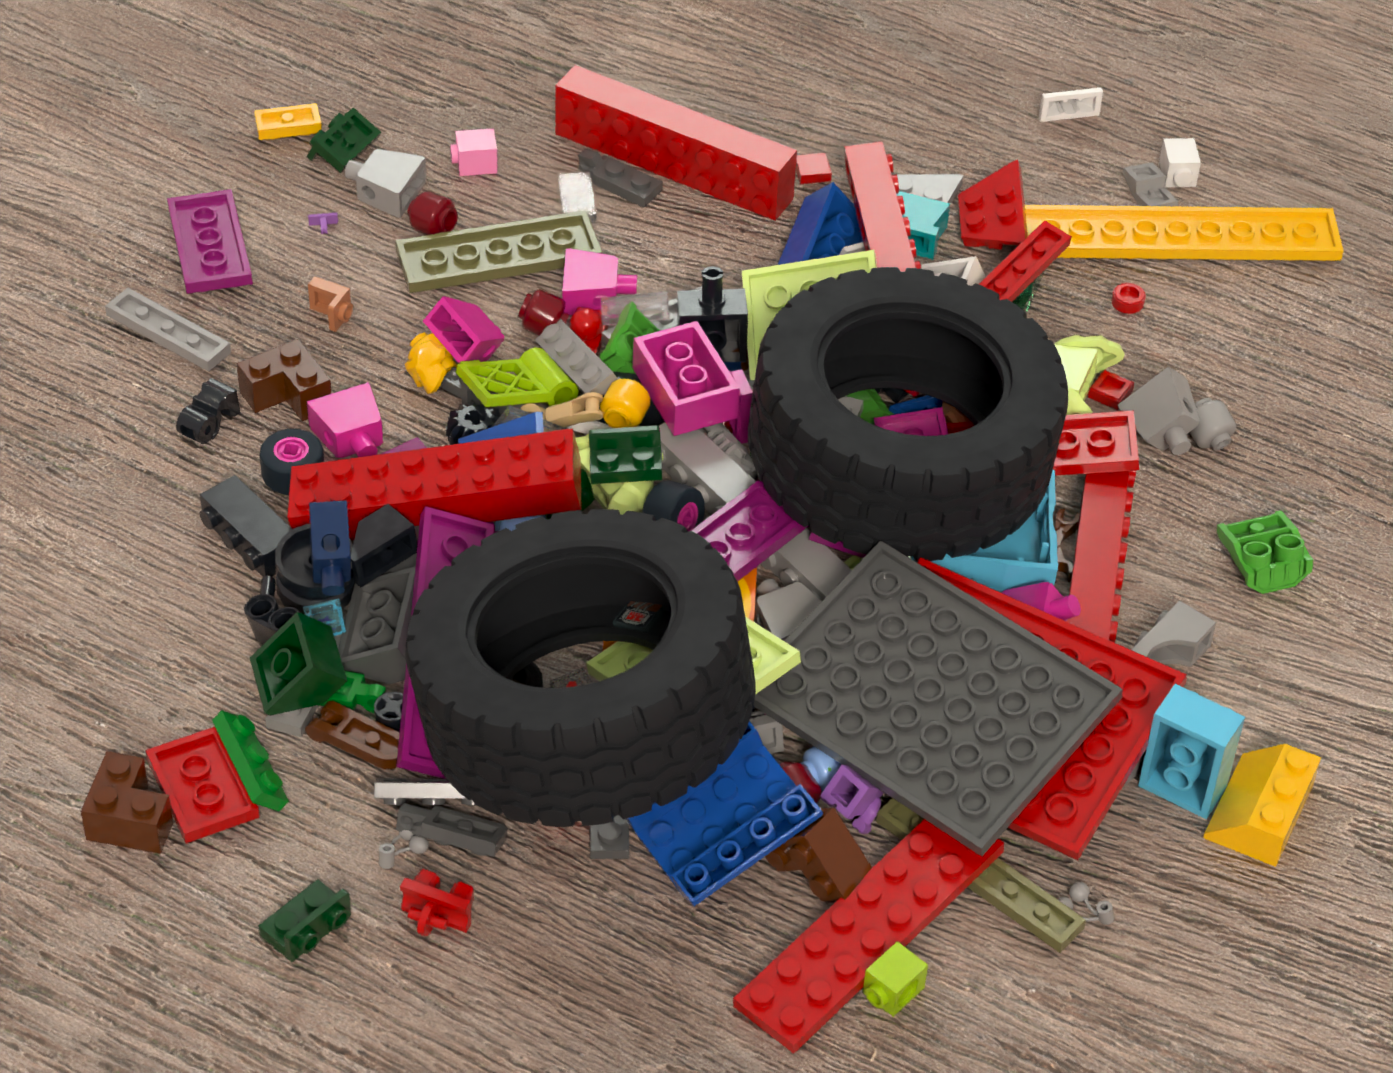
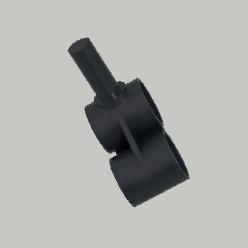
[244,576,300,643]

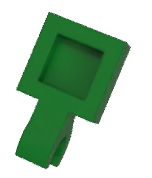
[319,671,386,714]

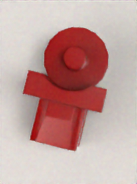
[400,869,474,937]

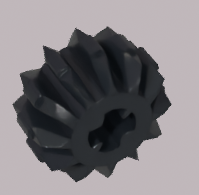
[446,401,503,445]

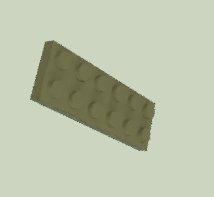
[395,210,602,293]

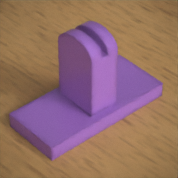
[308,213,338,234]

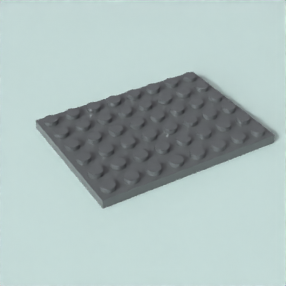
[753,541,1123,857]

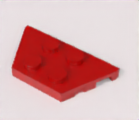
[958,160,1028,250]

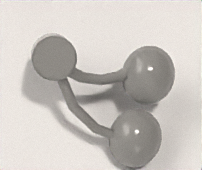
[379,830,429,869]
[1057,882,1115,925]

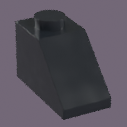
[351,504,418,588]

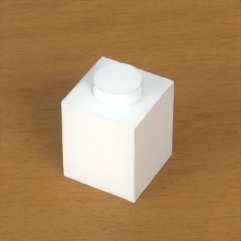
[1159,138,1201,187]

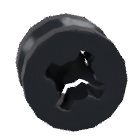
[374,692,403,733]

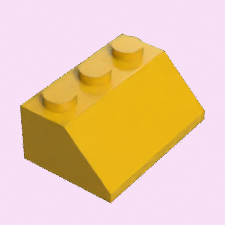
[1203,744,1321,867]

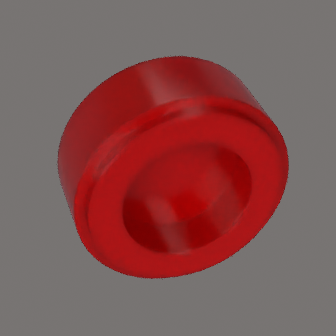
[1111,283,1146,314]

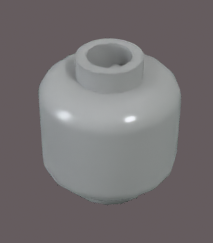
[1190,398,1237,451]

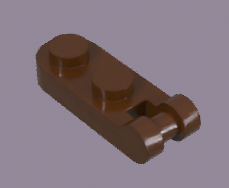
[305,701,400,769]

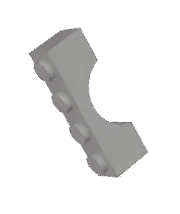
[1132,600,1216,667]

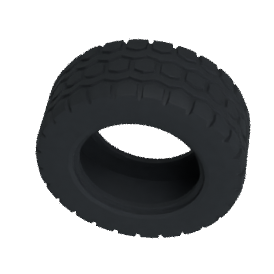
[748,267,1068,561]
[405,509,756,827]

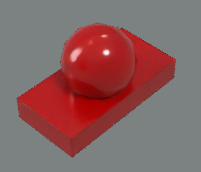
[570,307,610,356]

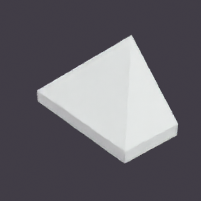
[1039,87,1103,122]

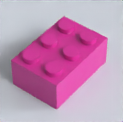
[633,321,740,436]

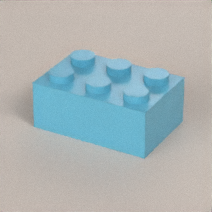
[1138,684,1245,820]

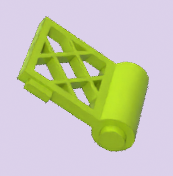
[456,347,578,407]

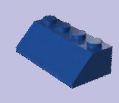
[778,182,863,265]

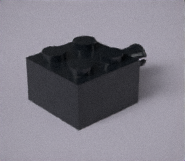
[677,266,748,367]

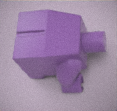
[820,764,883,834]

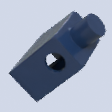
[309,501,351,596]

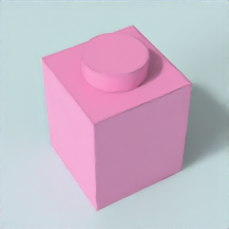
[450,129,497,176]

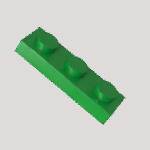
[212,710,289,812]

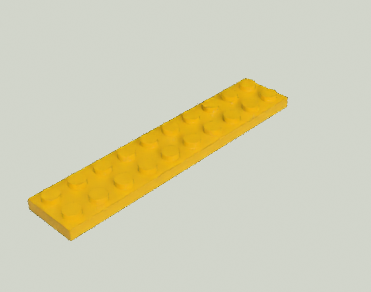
[1025,205,1343,261]

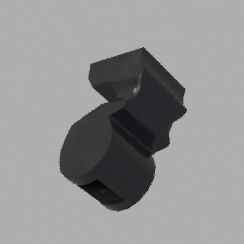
[176,378,241,444]

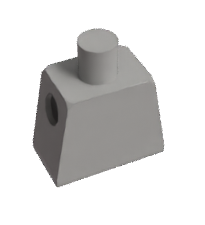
[345,149,426,218]
[1118,367,1200,455]
[754,579,822,641]

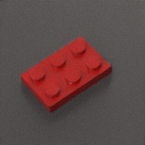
[145,727,260,843]

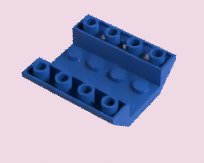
[626,721,824,906]

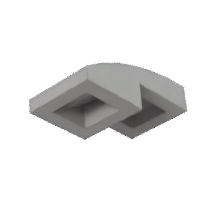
[1123,162,1178,206]

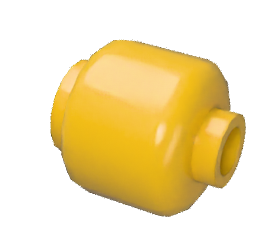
[600,379,650,428]

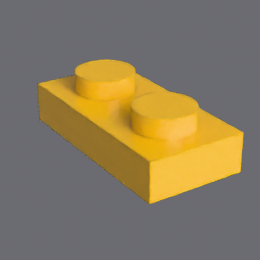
[254,103,322,140]

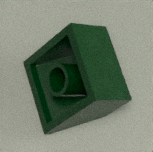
[250,612,347,716]

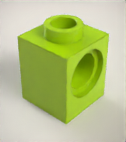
[863,941,928,1017]

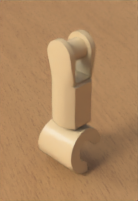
[516,392,603,432]

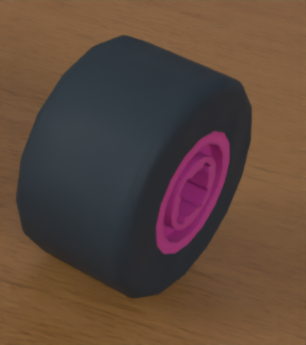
[260,429,324,495]
[642,480,705,531]

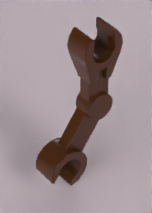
[1054,508,1080,584]

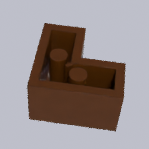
[237,339,332,422]
[81,751,173,854]
[765,807,872,901]

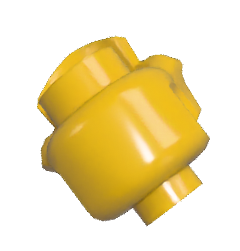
[405,332,457,394]

